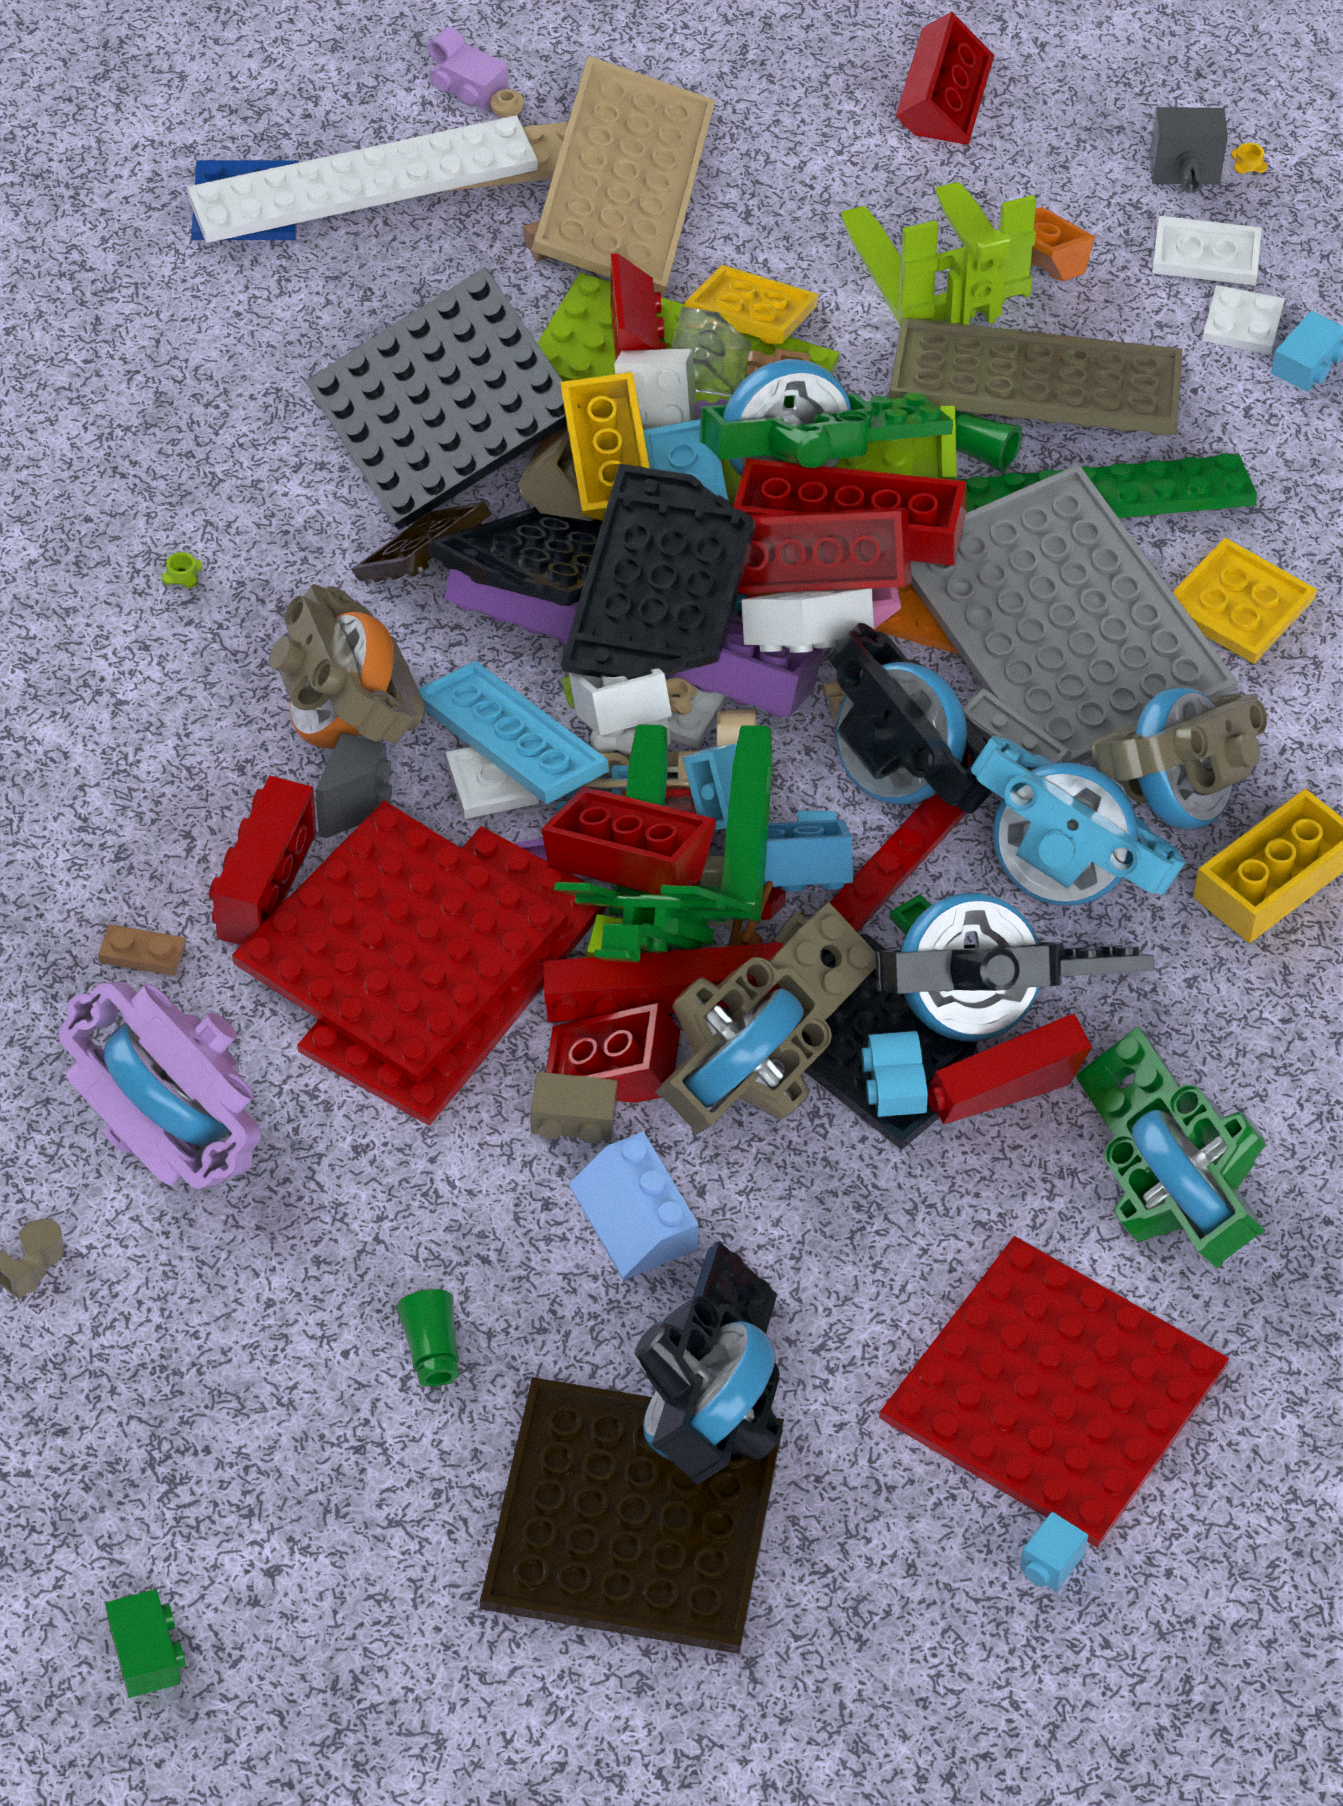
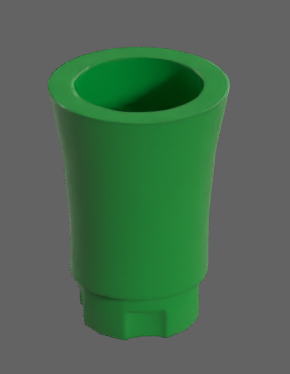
[955,411,1022,473]
[396,1289,459,1387]

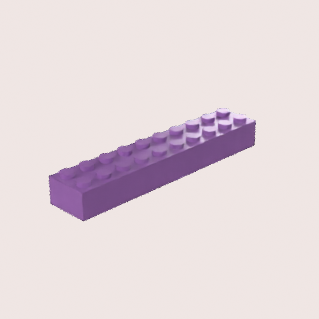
[445,569,823,717]

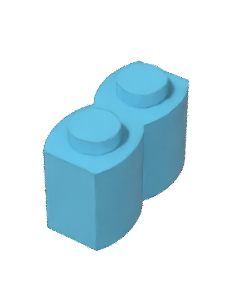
[861,1031,928,1117]

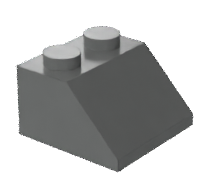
[315,733,393,838]

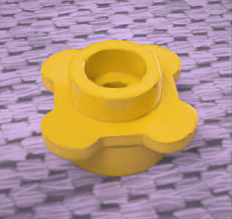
[1231,143,1268,174]

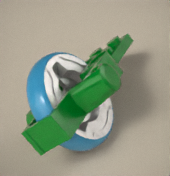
[700,359,953,477]
[1075,1026,1266,1268]

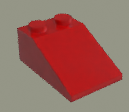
[545,1003,680,1103]

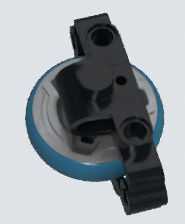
[828,622,993,814]

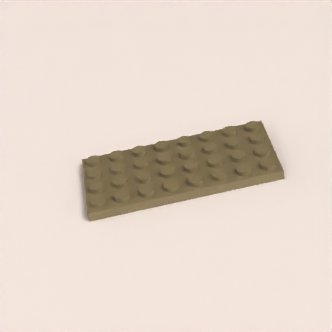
[889,317,1183,435]

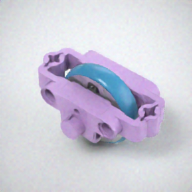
[58,982,261,1189]

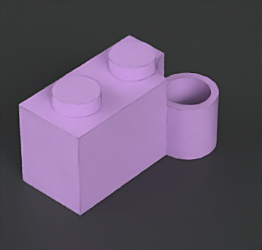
[427,26,509,110]

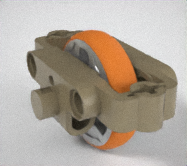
[269,584,425,749]

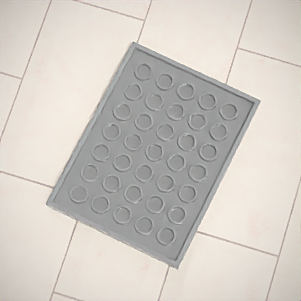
[910,464,1238,763]

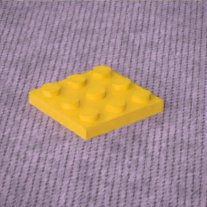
[683,265,819,344]
[1173,537,1317,664]

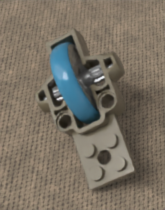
[655,902,876,1135]

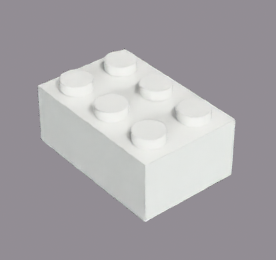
[741,588,874,653]

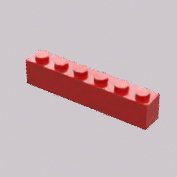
[544,942,783,1023]

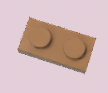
[98,924,186,976]

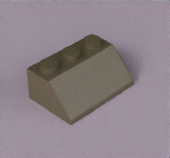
[517,426,595,521]

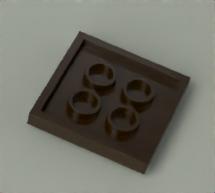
[351,502,492,583]

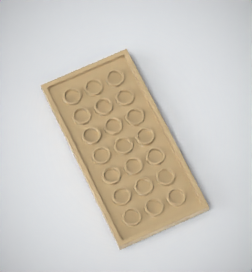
[531,55,715,296]

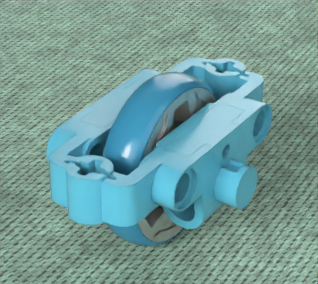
[971,736,1186,906]

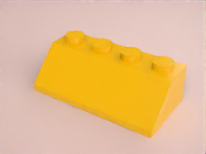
[560,372,650,521]

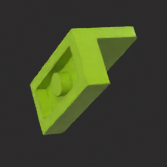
[914,406,957,480]

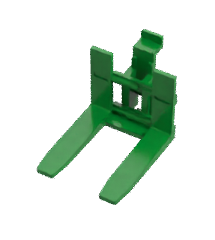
[554,724,772,962]

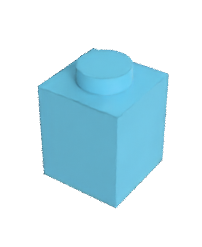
[1020,1512,1088,1591]

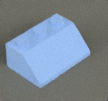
[569,1131,699,1280]

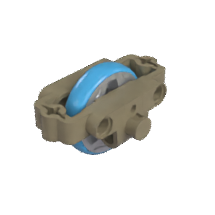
[1092,687,1267,830]

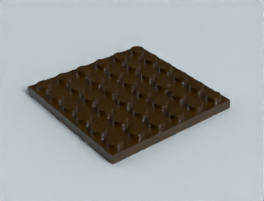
[480,1377,784,1654]

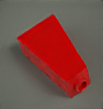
[927,1013,1092,1125]

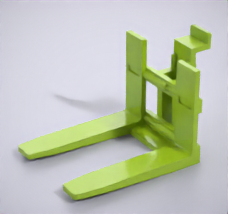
[841,182,1036,327]

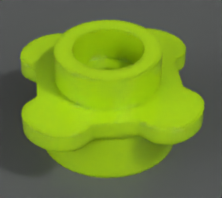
[161,552,202,588]

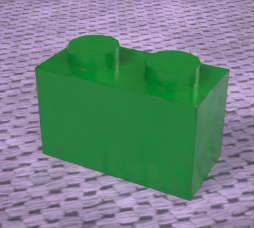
[105,1589,186,1698]

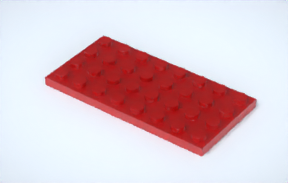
[297,826,607,1126]

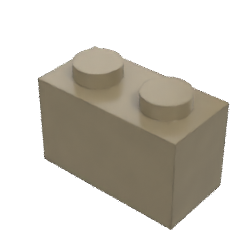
[530,1072,618,1143]

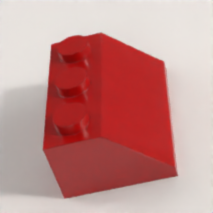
[610,253,666,361]

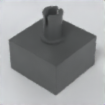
[1149,107,1228,193]

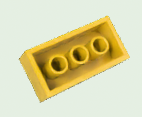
[1193,788,1343,944]

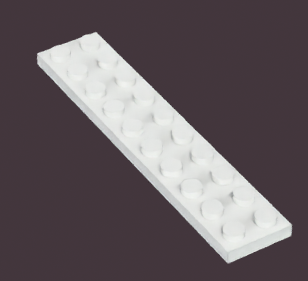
[187,115,538,243]

